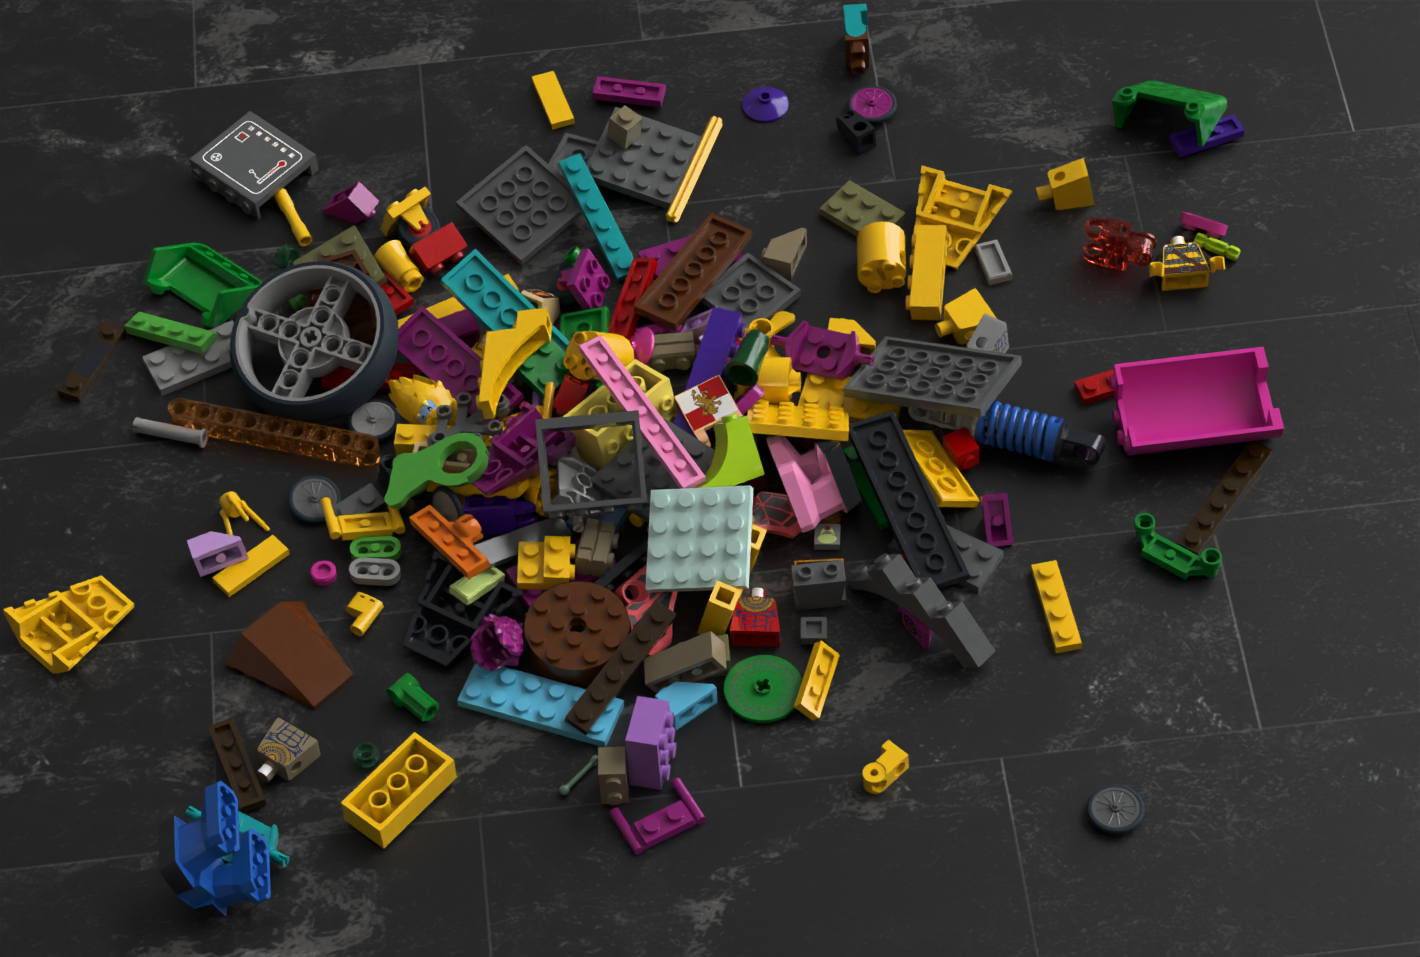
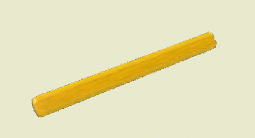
[666,116,722,223]

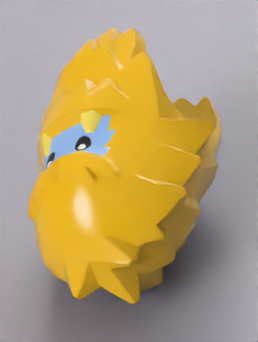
[388,375,458,426]

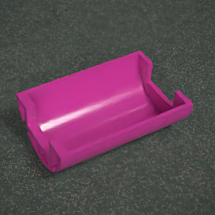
[1109,347,1284,456]

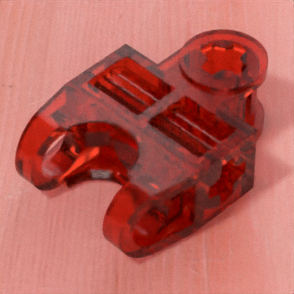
[1083,217,1157,271]

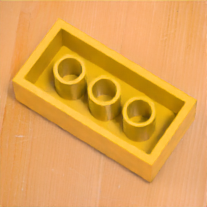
[341,732,457,849]

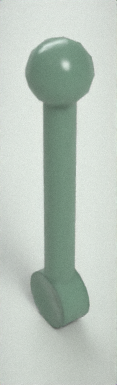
[559,755,598,795]

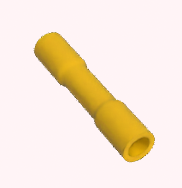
[274,188,312,247]

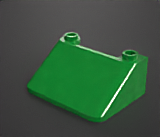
[1112,80,1227,147]
[142,242,263,328]

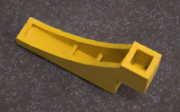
[476,308,552,420]

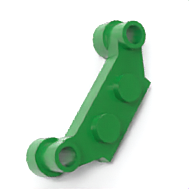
[1134,513,1222,580]

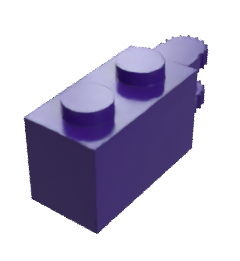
[463,495,538,536]

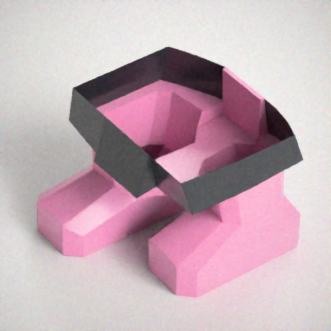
[765,435,862,533]

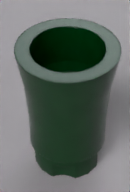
[725,329,769,386]

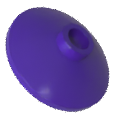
[742,87,789,123]

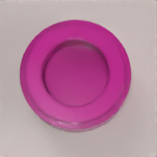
[310,561,337,586]

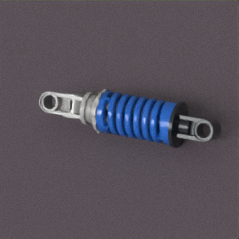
[908,401,1106,465]

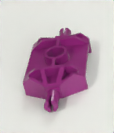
[770,320,875,380]

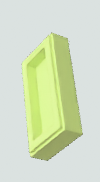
[449,567,505,606]

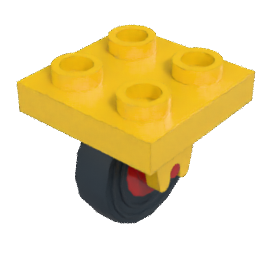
[380,187,440,248]

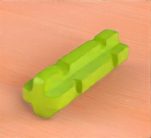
[1194,233,1241,261]

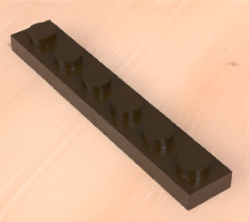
[1175,441,1273,556]
[564,600,677,735]

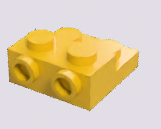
[517,536,575,590]

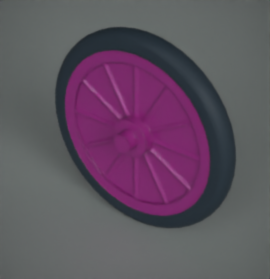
[847,86,897,124]

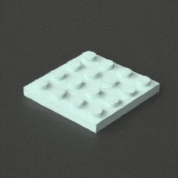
[645,485,753,593]

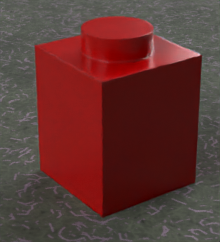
[943,427,980,471]

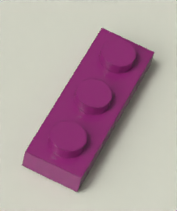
[592,76,666,108]

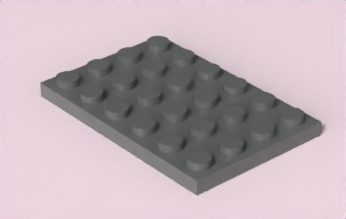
[843,336,1022,418]

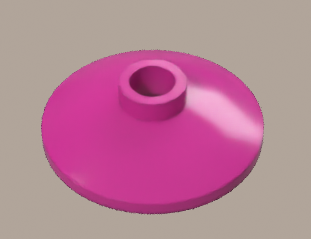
[628,327,655,365]

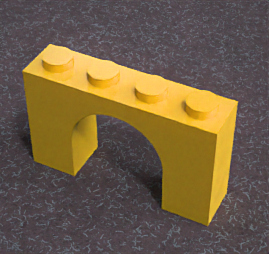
[697,524,767,635]

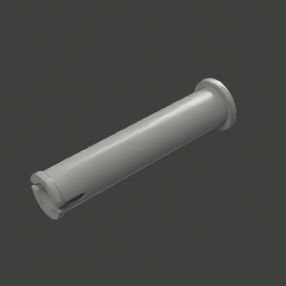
[132,417,209,448]

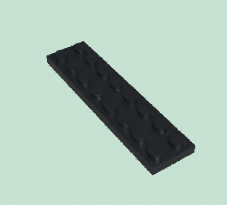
[848,410,970,589]

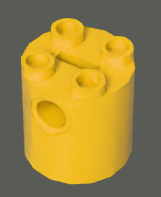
[857,222,906,293]
[563,331,634,382]
[734,357,801,405]

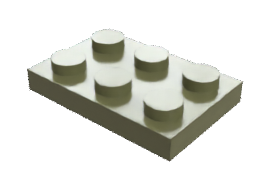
[820,180,906,236]

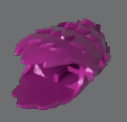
[470,614,525,671]

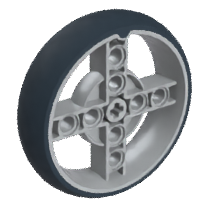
[230,261,399,424]

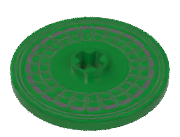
[724,655,802,723]

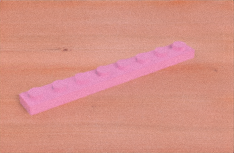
[579,335,706,489]

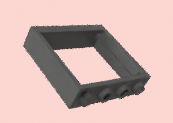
[535,410,647,519]

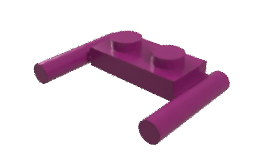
[609,778,706,855]

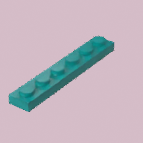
[558,153,634,283]

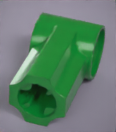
[386,673,439,722]

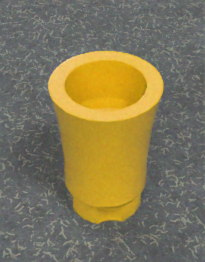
[374,240,424,293]

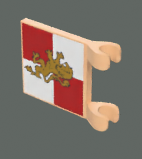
[674,375,743,447]

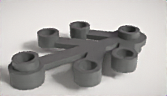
[427,392,510,447]

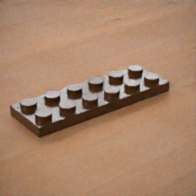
[634,213,752,331]

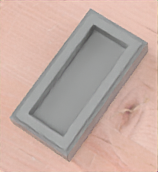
[974,240,1012,285]

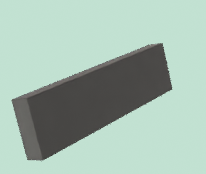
[473,518,572,570]

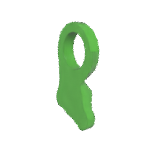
[384,433,489,509]

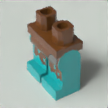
[843,4,869,75]

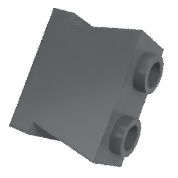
[791,560,847,611]

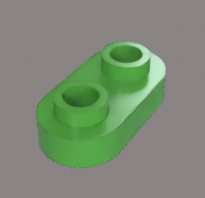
[350,536,402,561]

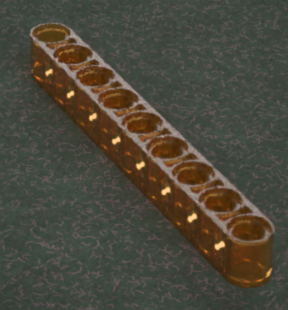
[168,398,381,467]

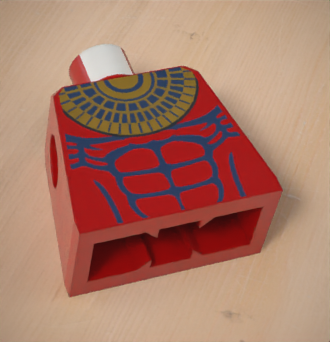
[730,588,780,647]

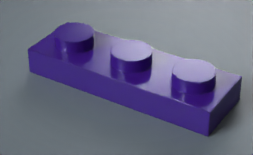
[1169,114,1245,157]

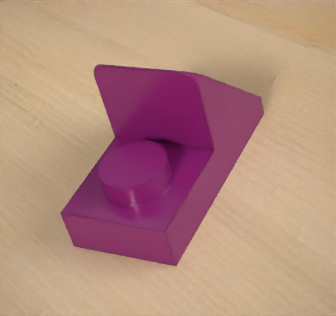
[981,492,1013,547]

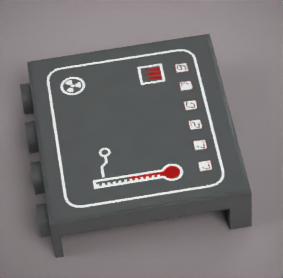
[189,111,319,219]

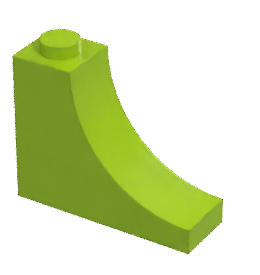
[695,413,765,488]

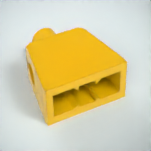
[1036,158,1094,210]
[935,288,997,345]

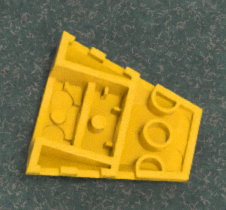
[911,165,1012,269]
[3,575,134,674]

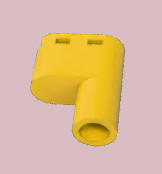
[346,592,384,636]

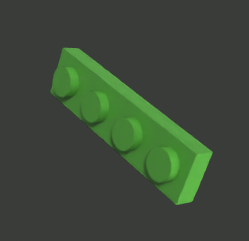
[124,312,217,354]

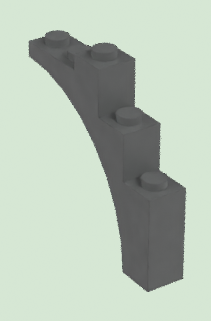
[847,553,996,668]

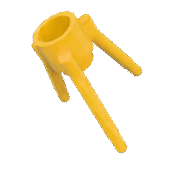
[219,491,270,535]

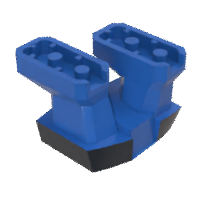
[159,781,271,918]

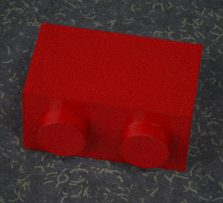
[408,222,468,276]
[552,373,589,416]

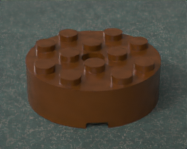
[525,582,630,686]

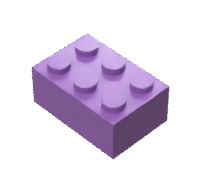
[625,696,677,790]

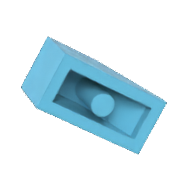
[655,681,718,730]

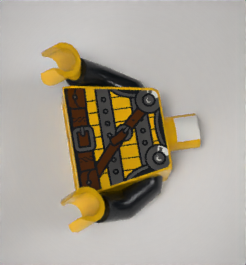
[1149,236,1225,291]

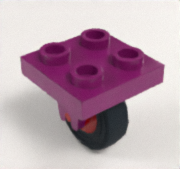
[549,248,610,310]

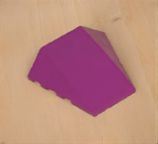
[466,401,576,496]

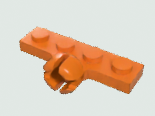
[409,505,490,579]

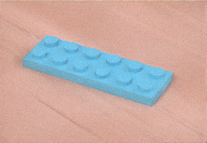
[457,664,624,747]

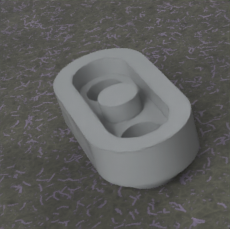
[349,558,401,586]

